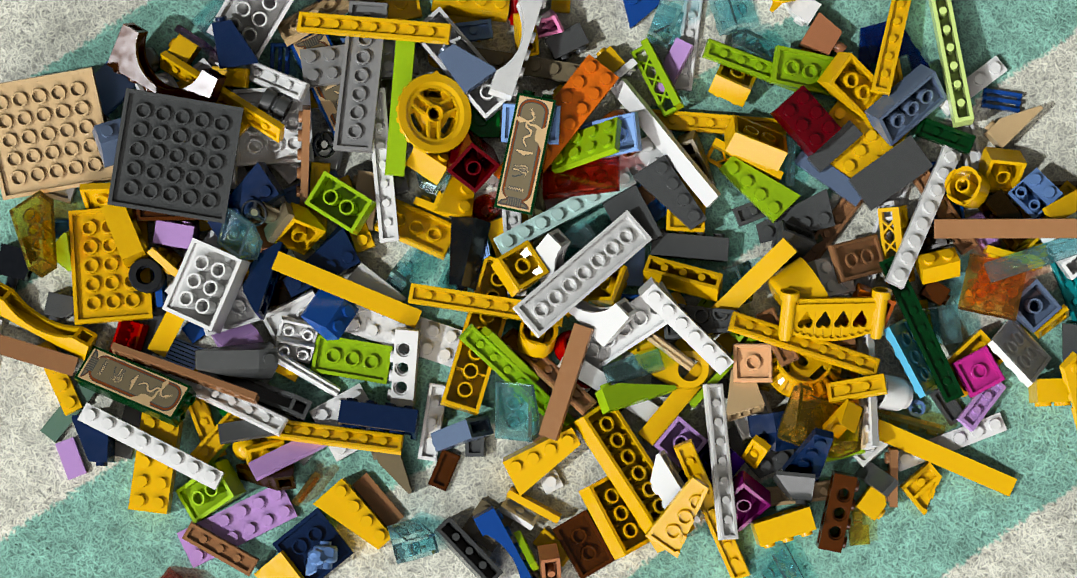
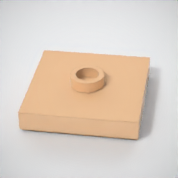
[733,344,773,383]

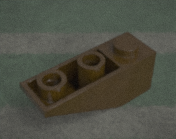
[236,463,297,491]

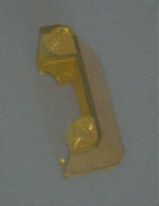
[777,383,864,458]

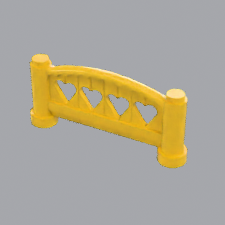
[778,287,892,342]

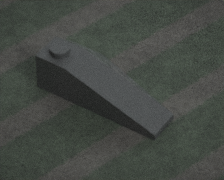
[195,341,278,381]

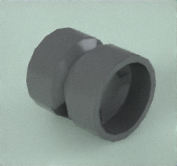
[258,87,293,122]

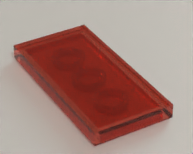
[543,157,620,200]

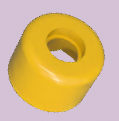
[767,257,829,327]

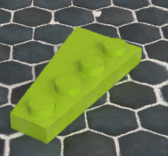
[719,156,801,223]

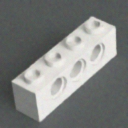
[387,327,421,407]

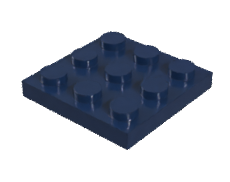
[273,508,354,578]

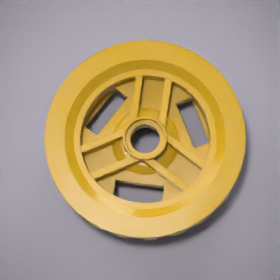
[396,74,472,154]
[770,325,842,401]

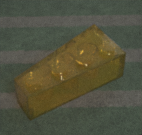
[9,190,57,278]

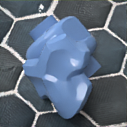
[305,541,338,576]

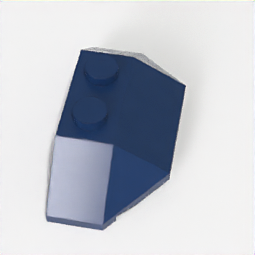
[243,242,288,320]
[747,406,823,452]

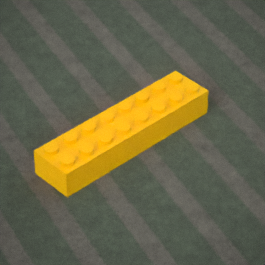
[440,256,513,416]
[573,404,695,553]

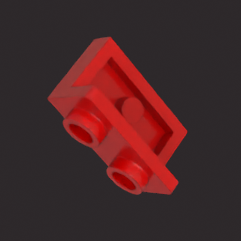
[109,321,149,363]

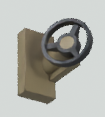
[241,199,295,244]

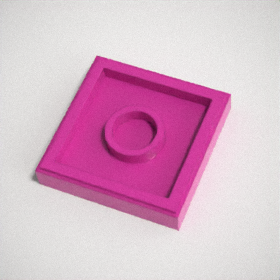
[952,345,1006,398]

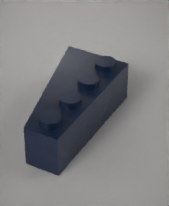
[208,162,286,238]
[283,228,361,298]
[338,398,420,440]

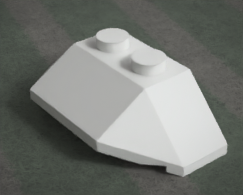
[650,449,705,523]

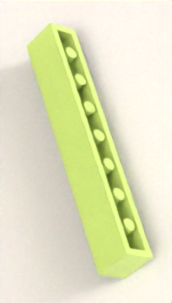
[928,0,974,128]

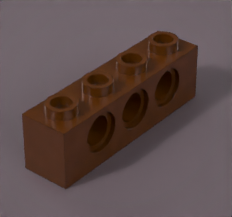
[816,470,860,553]

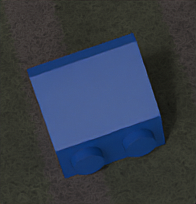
[300,289,359,341]

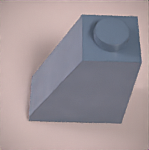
[438,44,496,95]
[430,415,494,452]

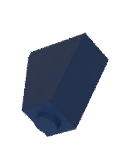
[212,16,258,69]
[72,415,116,466]

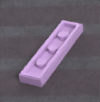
[248,441,327,481]

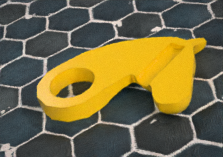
[627,327,709,389]

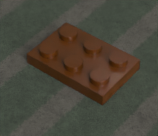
[552,510,615,578]

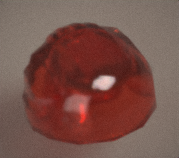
[472,194,500,222]

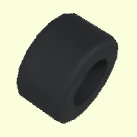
[128,258,166,293]

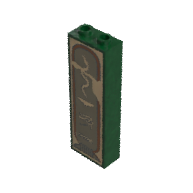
[494,90,558,216]
[74,346,196,427]

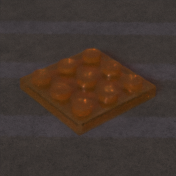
[958,254,1028,321]

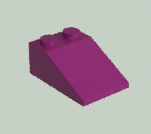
[704,470,771,533]

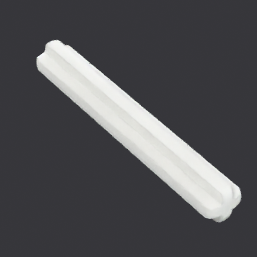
[278,351,341,397]

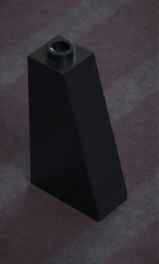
[449,217,491,291]

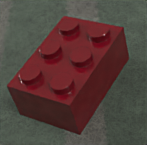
[770,85,842,157]

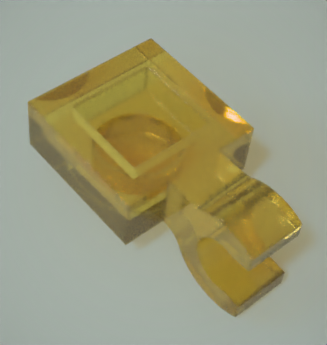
[848,511,870,546]

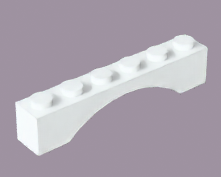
[488,0,547,101]
[638,277,734,375]

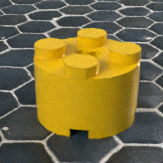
[944,166,991,208]
[517,321,558,359]

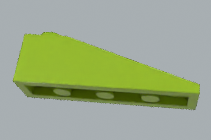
[595,382,677,415]

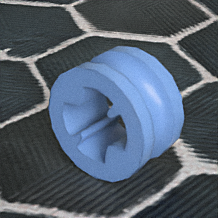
[907,400,926,417]

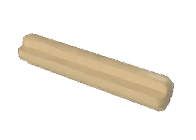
[646,333,695,371]

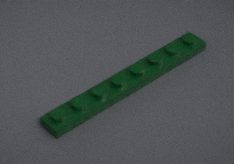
[878,255,964,404]

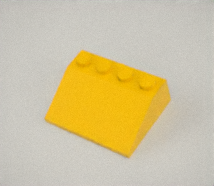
[578,476,650,560]

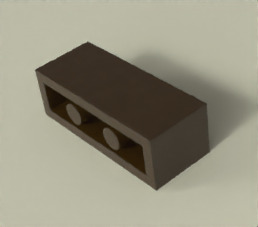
[978,189,1033,252]

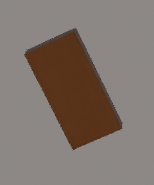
[428,450,461,491]

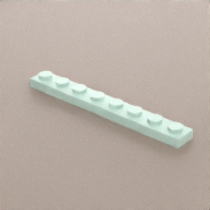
[493,167,637,255]

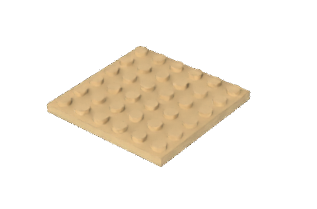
[0,66,114,200]

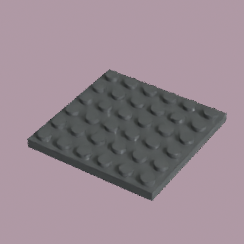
[107,88,244,224]

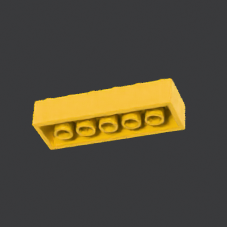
[128,412,184,514]

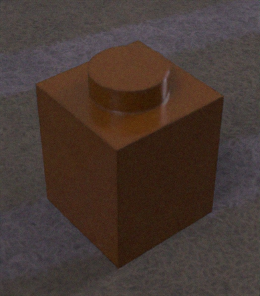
[918,282,951,307]

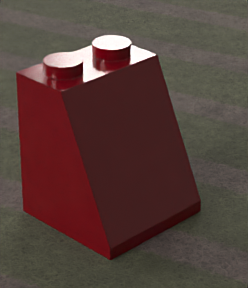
[446,129,501,193]

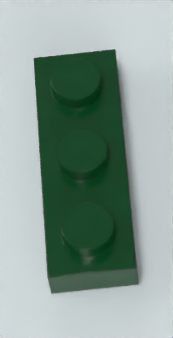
[915,118,976,155]

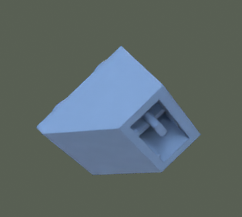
[1008,167,1064,218]

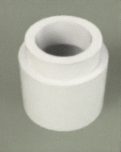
[877,373,914,411]

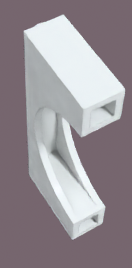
[535,228,638,347]

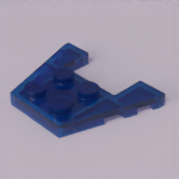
[858,21,930,73]

